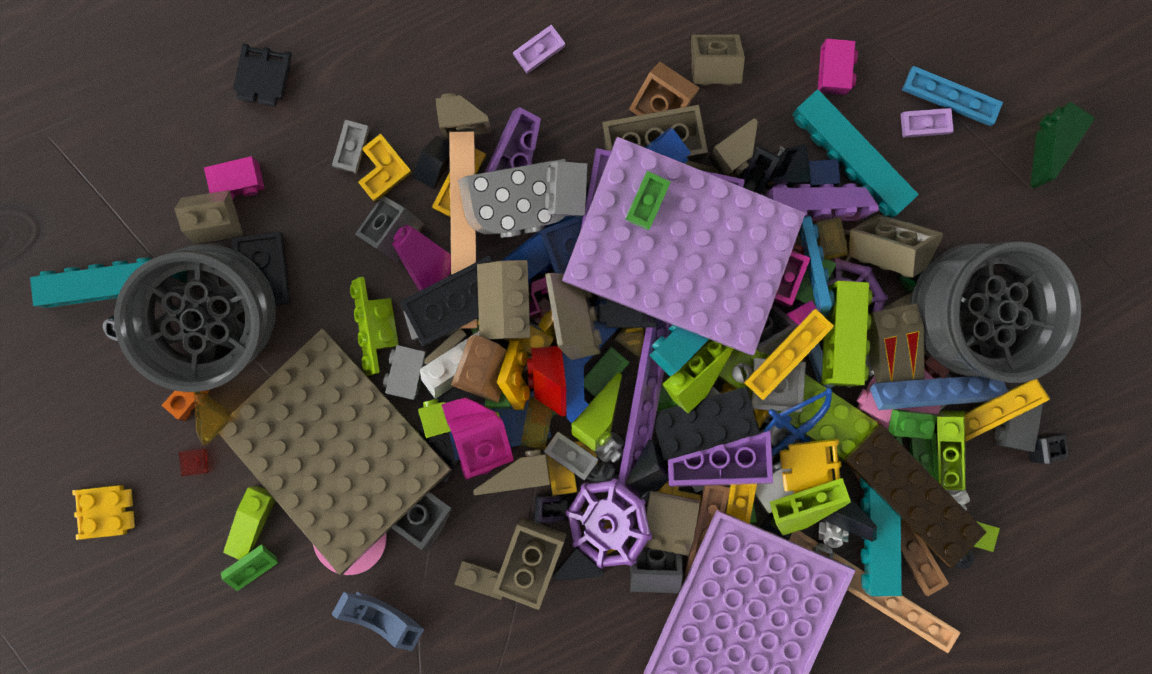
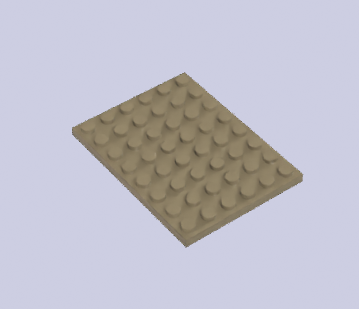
[215,328,452,575]

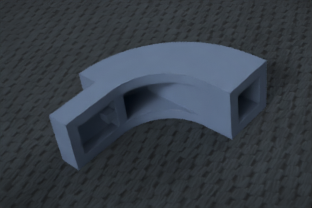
[332,592,424,651]

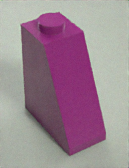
[392,224,451,291]

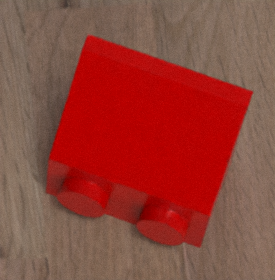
[527,346,566,416]

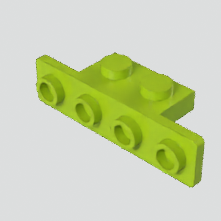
[350,277,398,376]

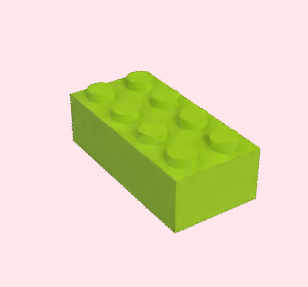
[821,281,872,387]

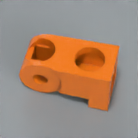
[161,389,210,421]

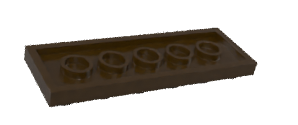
[843,424,987,568]

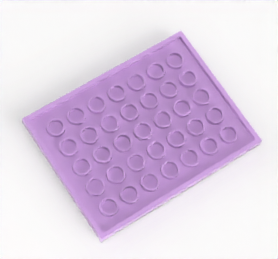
[562,137,805,355]
[643,510,856,674]

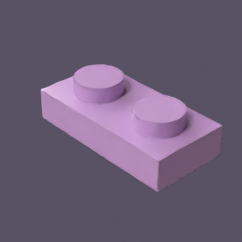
[513,25,566,74]
[901,108,954,138]

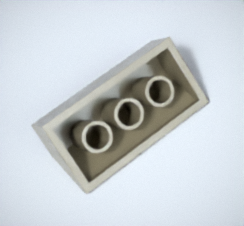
[602,105,708,161]

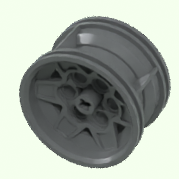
[911,241,1081,383]
[114,244,276,392]

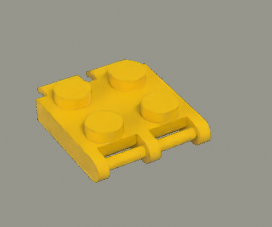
[780,439,842,494]
[72,485,135,540]

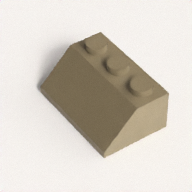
[849,214,943,277]
[477,260,530,340]
[545,273,602,361]

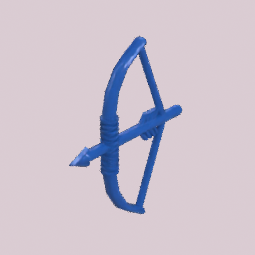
[763,387,832,456]

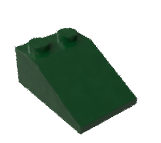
[1030,102,1095,189]

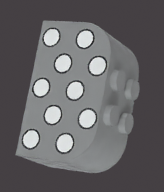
[458,159,566,238]

